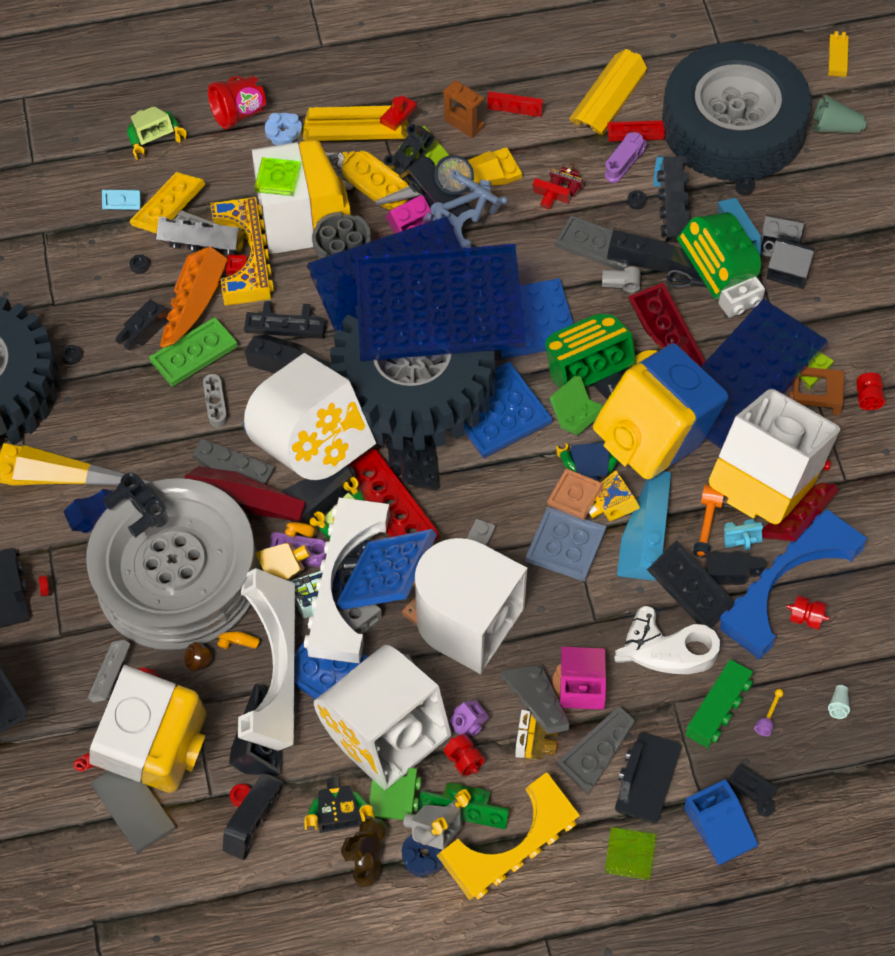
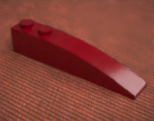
[628,283,716,381]
[184,466,306,522]

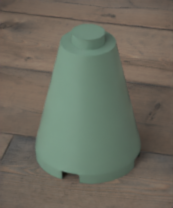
[812,94,867,133]

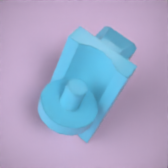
[724,519,763,551]

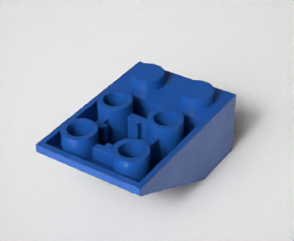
[684,779,758,866]

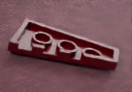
[762,483,838,541]

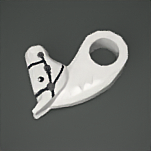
[614,606,720,674]

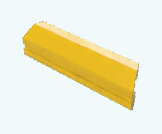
[569,49,647,135]
[303,106,409,141]

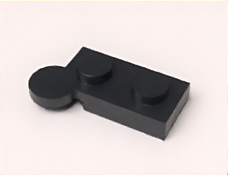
[727,764,778,817]

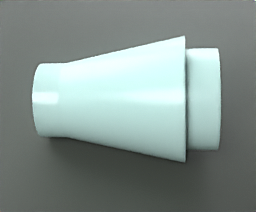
[828,685,850,719]

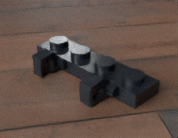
[244,301,325,339]

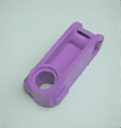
[605,132,647,183]
[270,532,327,568]

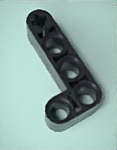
[222,772,285,860]

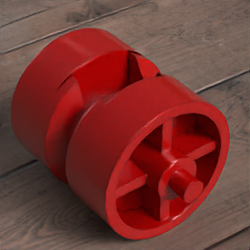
[856,372,885,411]
[787,595,829,630]
[443,734,485,777]

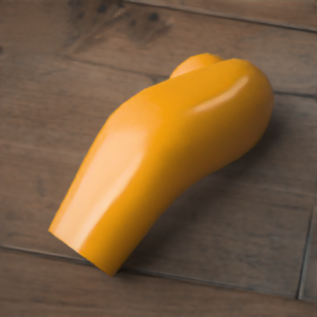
[285,522,318,538]
[217,632,259,649]

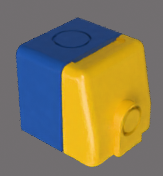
[593,343,728,479]

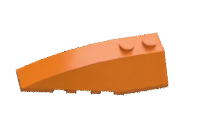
[160,246,227,348]

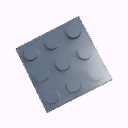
[525,507,606,582]

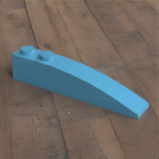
[617,471,671,581]

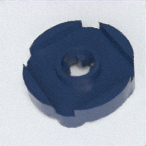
[401,835,446,877]

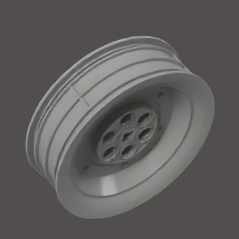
[86,478,260,650]

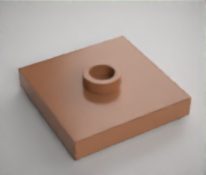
[546,469,603,521]

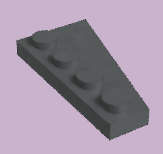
[192,439,275,485]
[556,706,635,795]

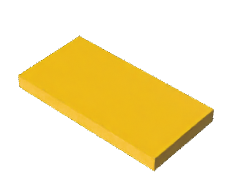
[130,172,205,234]

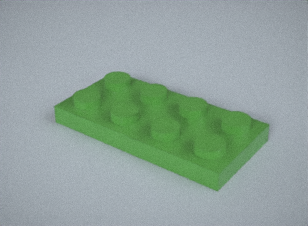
[149,317,238,387]

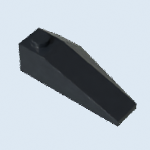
[229,683,282,776]

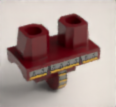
[549,163,585,197]

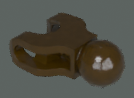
[341,817,387,887]

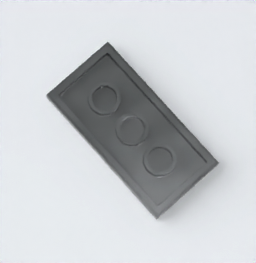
[555,215,630,271]
[90,771,176,854]

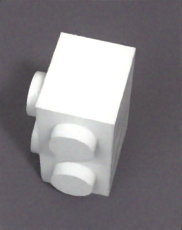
[719,277,765,318]

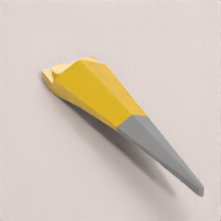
[375,147,522,205]
[0,443,151,487]

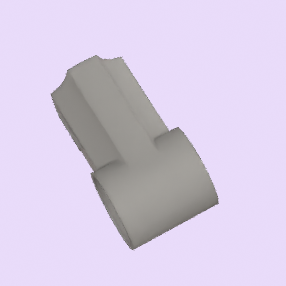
[602,267,641,293]

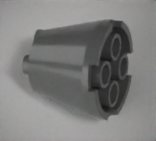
[312,212,371,281]

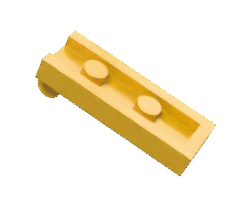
[828,31,848,77]

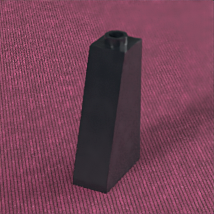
[282,465,356,534]

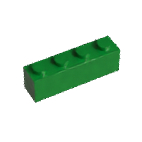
[685,659,754,749]

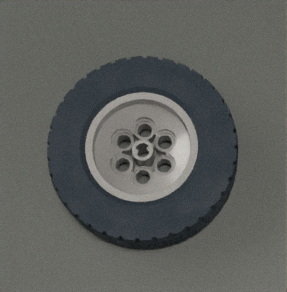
[662,42,812,181]

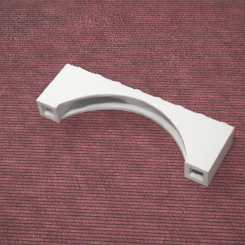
[304,498,390,664]
[238,568,295,751]

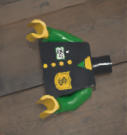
[304,777,375,833]

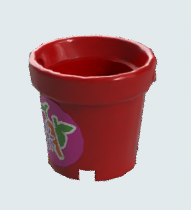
[208,76,266,129]

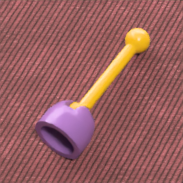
[754,689,784,737]

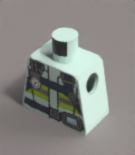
[290,571,323,618]

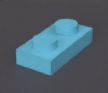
[102,189,141,210]

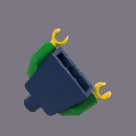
[556,443,618,481]

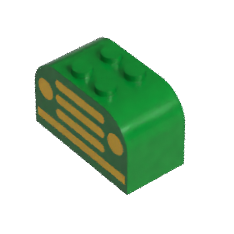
[677,212,761,299]
[545,314,636,388]

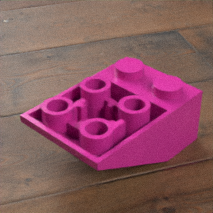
[385,195,450,258]
[560,647,606,710]

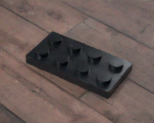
[646,540,734,628]

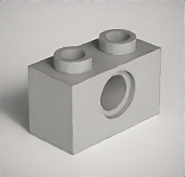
[338,604,382,634]

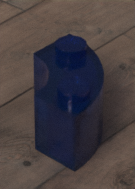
[63,489,114,533]

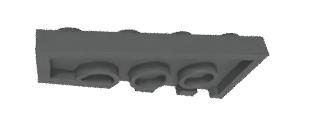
[499,665,569,734]

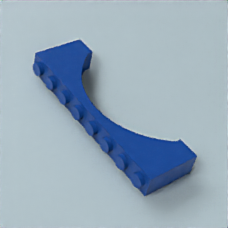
[720,509,867,660]

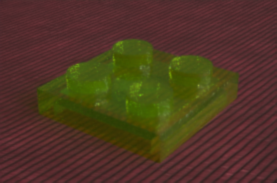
[254,157,301,197]
[604,827,656,880]

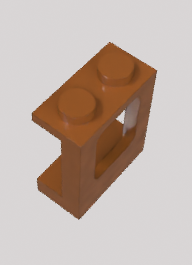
[443,80,484,138]
[788,366,844,415]

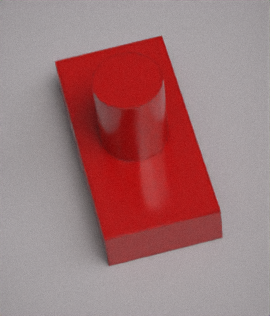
[380,95,417,131]
[532,178,571,209]

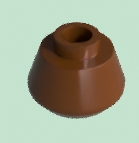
[184,642,212,671]

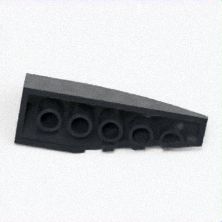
[607,228,702,279]
[244,334,331,374]

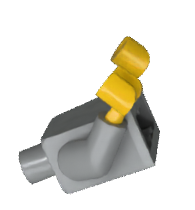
[403,789,471,850]

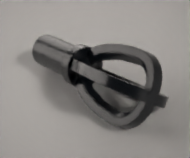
[666,270,707,288]

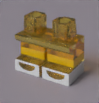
[515,710,558,760]

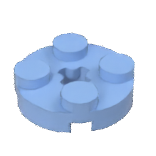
[265,113,302,145]

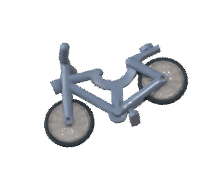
[419,155,508,276]

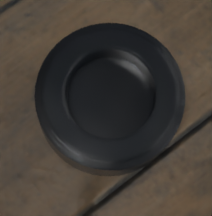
[735,177,755,196]
[627,191,647,210]
[129,255,150,274]
[61,345,82,365]

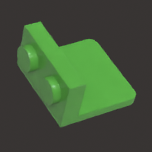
[550,375,603,435]
[369,768,421,820]

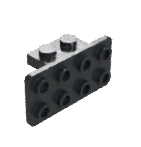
[386,436,440,491]
[0,548,29,628]
[615,732,681,824]

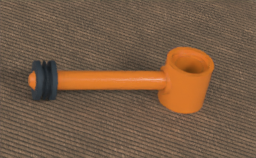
[693,484,724,558]

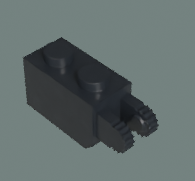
[115,299,168,351]
[705,551,767,585]

